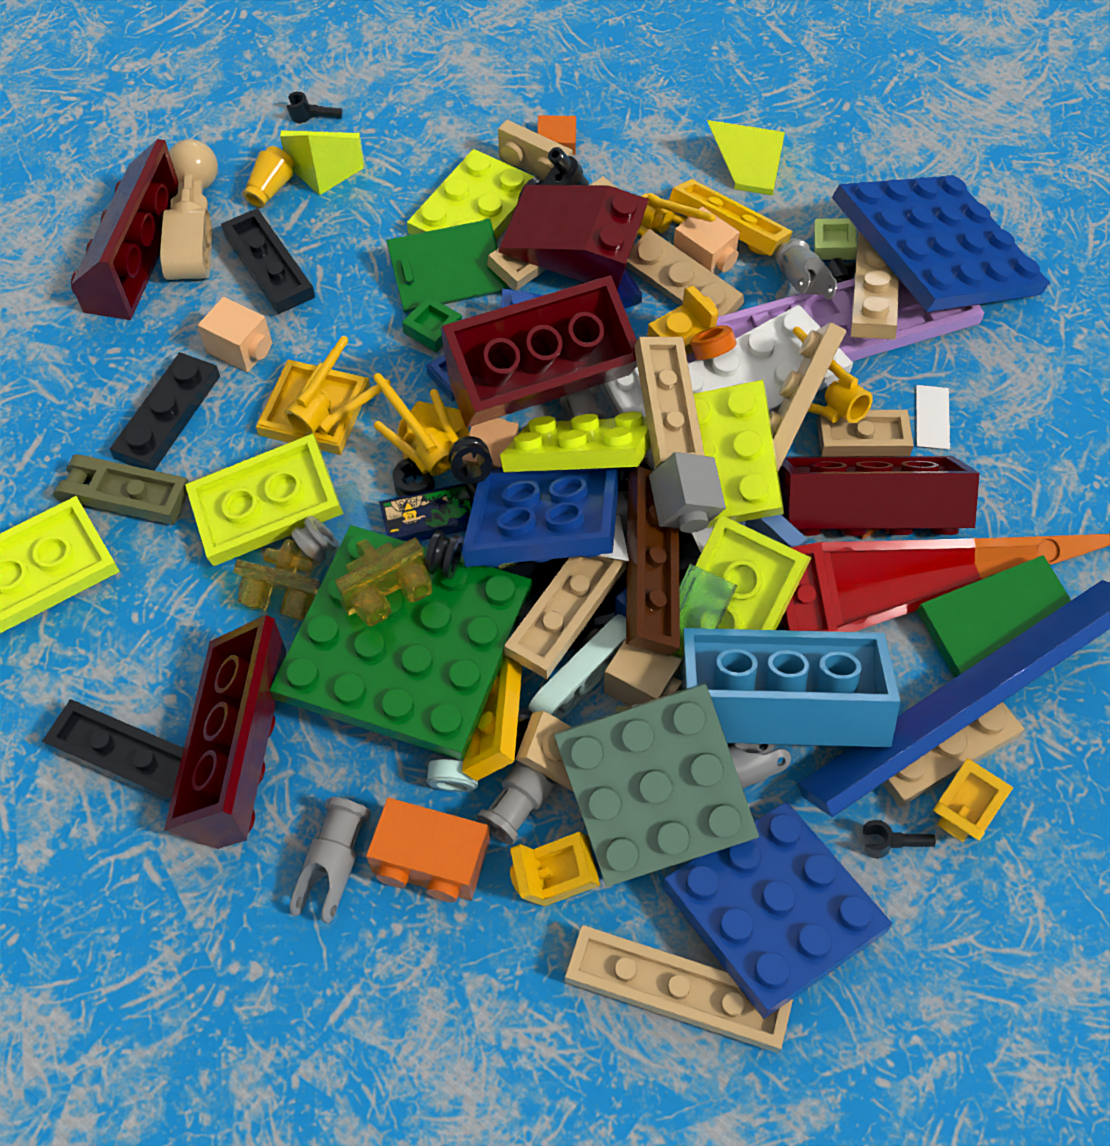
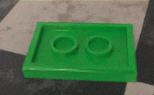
[916,555,1071,678]

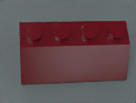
[71,139,179,320]
[441,275,637,428]
[778,456,980,536]
[164,615,287,849]

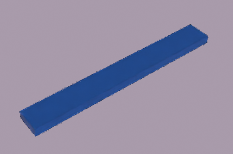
[797,580,1110,817]

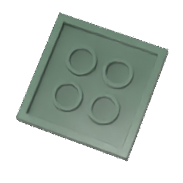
[554,682,759,887]

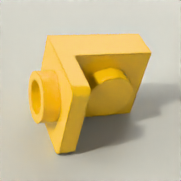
[647,285,718,355]

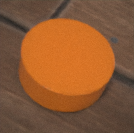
[690,325,737,360]

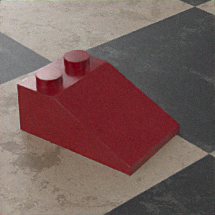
[499,185,649,291]

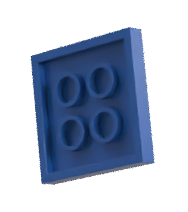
[462,468,620,567]
[662,801,893,1019]

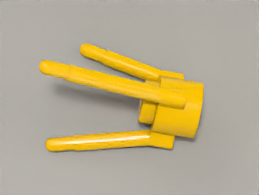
[638,193,716,237]
[793,326,873,423]
[284,336,391,435]
[373,373,459,476]

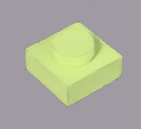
[814,218,857,260]

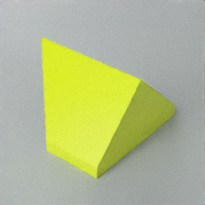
[707,120,785,195]
[280,130,364,195]

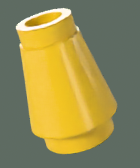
[243,146,295,208]

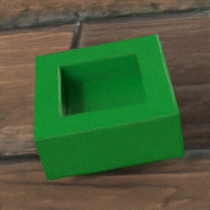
[402,296,462,353]

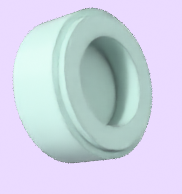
[426,759,478,792]

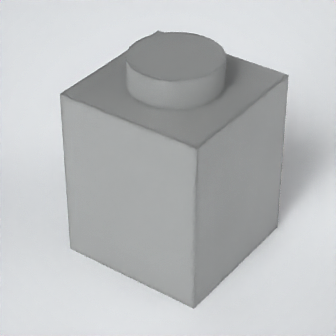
[649,452,726,533]

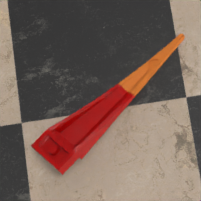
[782,534,1110,632]

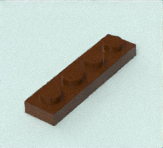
[626,466,680,656]

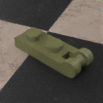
[53,454,189,525]

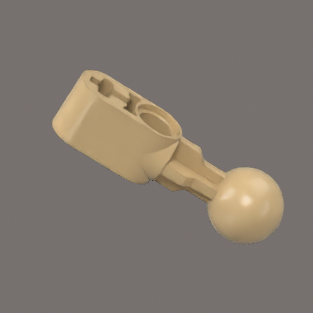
[160,139,218,280]

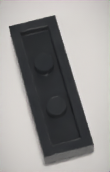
[221,208,315,315]
[110,352,220,471]
[42,699,184,803]

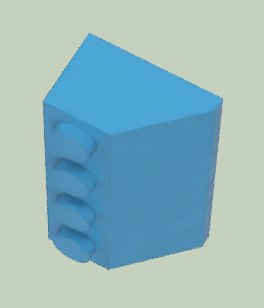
[682,628,901,747]

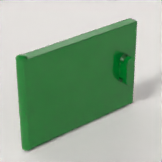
[386,218,508,313]

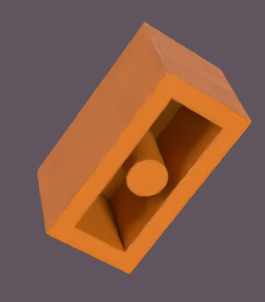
[366,797,490,903]

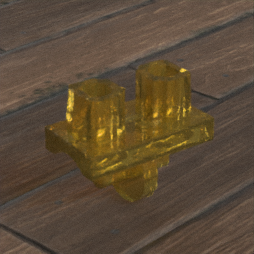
[335,537,432,627]
[233,539,321,621]

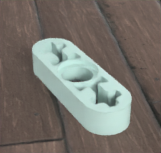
[528,614,626,720]

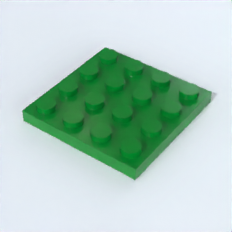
[269,525,532,761]

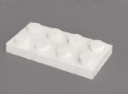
[688,305,853,414]

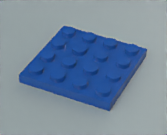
[832,175,1050,312]

